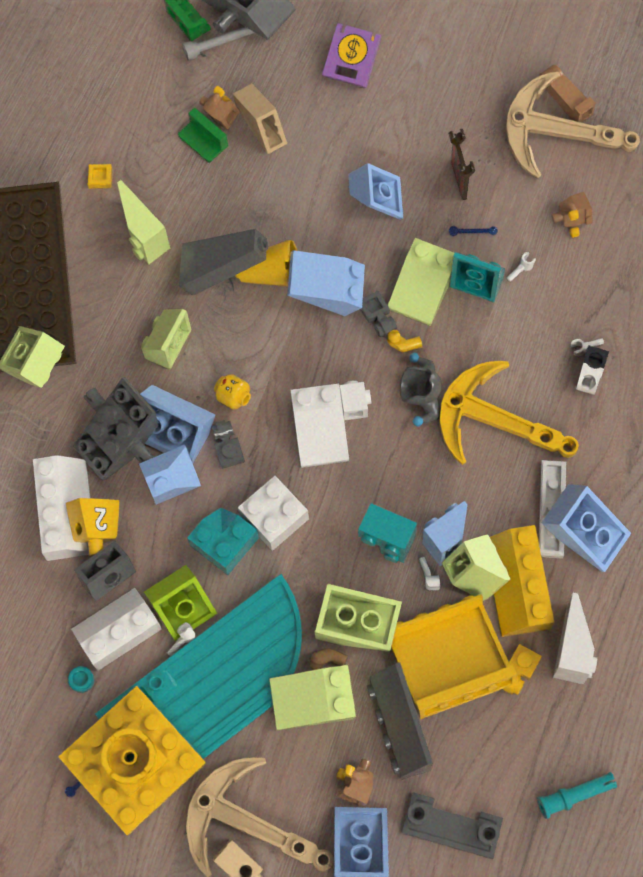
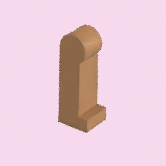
[539,65,596,123]

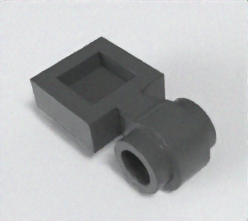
[360,291,397,337]
[212,420,245,469]

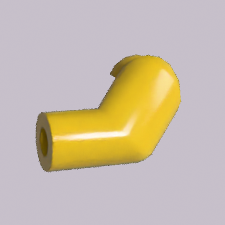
[387,330,422,352]

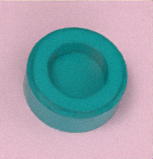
[68,666,95,693]

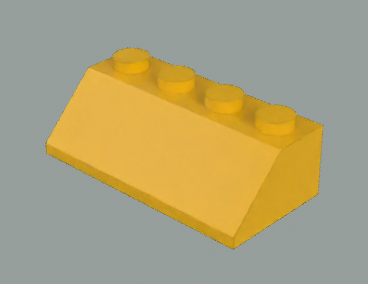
[489,525,555,637]

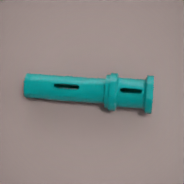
[537,772,617,819]

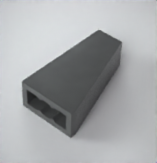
[179,229,268,295]

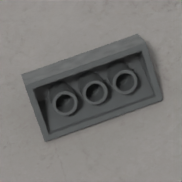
[367,662,433,780]

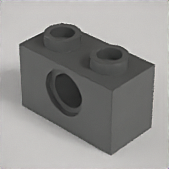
[74,541,136,601]

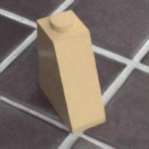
[233,84,287,154]

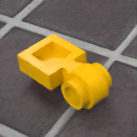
[503,644,542,695]

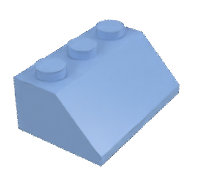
[140,385,215,464]

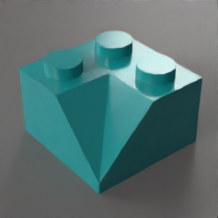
[358,503,417,563]
[187,508,259,575]

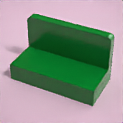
[178,107,228,163]

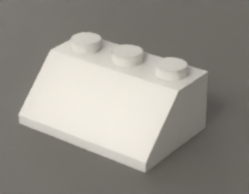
[71,588,162,671]

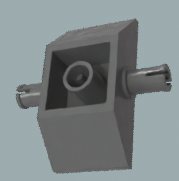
[203,0,295,40]
[73,377,158,481]

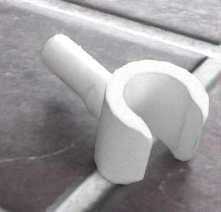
[507,252,536,282]
[571,338,604,357]
[419,557,440,591]
[167,622,195,656]

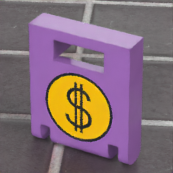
[322,23,381,88]

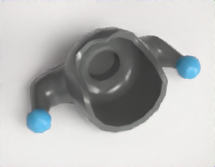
[400,352,442,427]

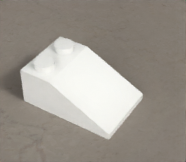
[291,383,349,468]
[553,593,597,684]

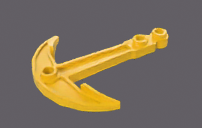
[439,361,579,465]

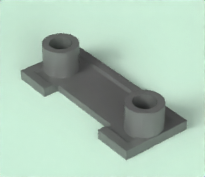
[402,792,503,859]

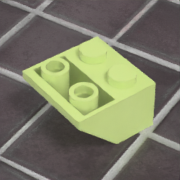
[442,534,510,601]

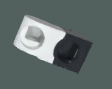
[576,345,609,395]

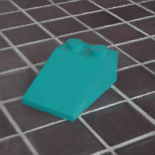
[450,252,505,302]

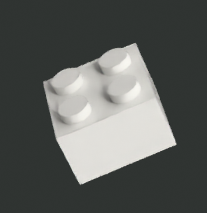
[238,476,309,551]

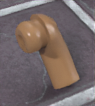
[309,648,348,670]

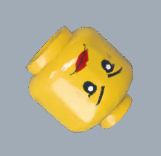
[214,374,251,410]

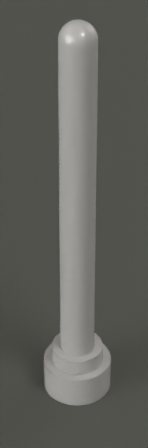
[182,27,255,61]

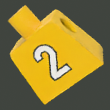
[66,498,119,557]

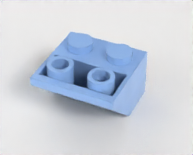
[422,501,467,566]

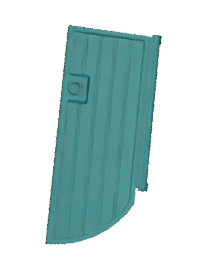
[95,574,302,762]

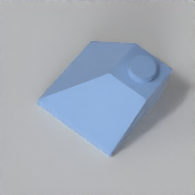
[348,163,403,220]
[139,445,201,505]

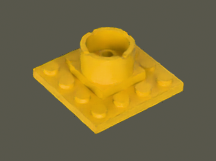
[58,686,206,836]

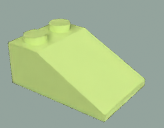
[117,180,170,265]
[388,238,454,326]
[315,584,402,652]
[269,665,356,730]

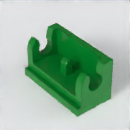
[164,0,211,41]

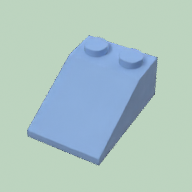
[287,250,365,316]
[541,484,631,572]
[333,807,389,877]

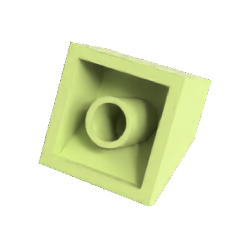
[141,309,191,369]
[0,326,65,388]

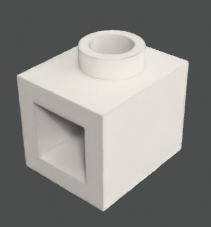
[340,381,371,420]

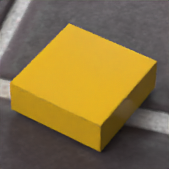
[87,164,112,188]

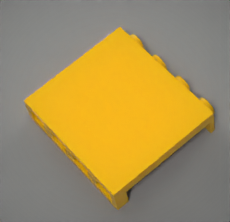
[391,595,517,720]

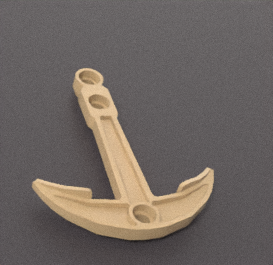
[505,72,640,179]
[186,757,334,877]

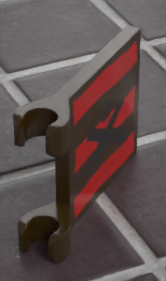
[448,129,475,200]

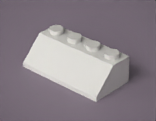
[33,455,90,561]

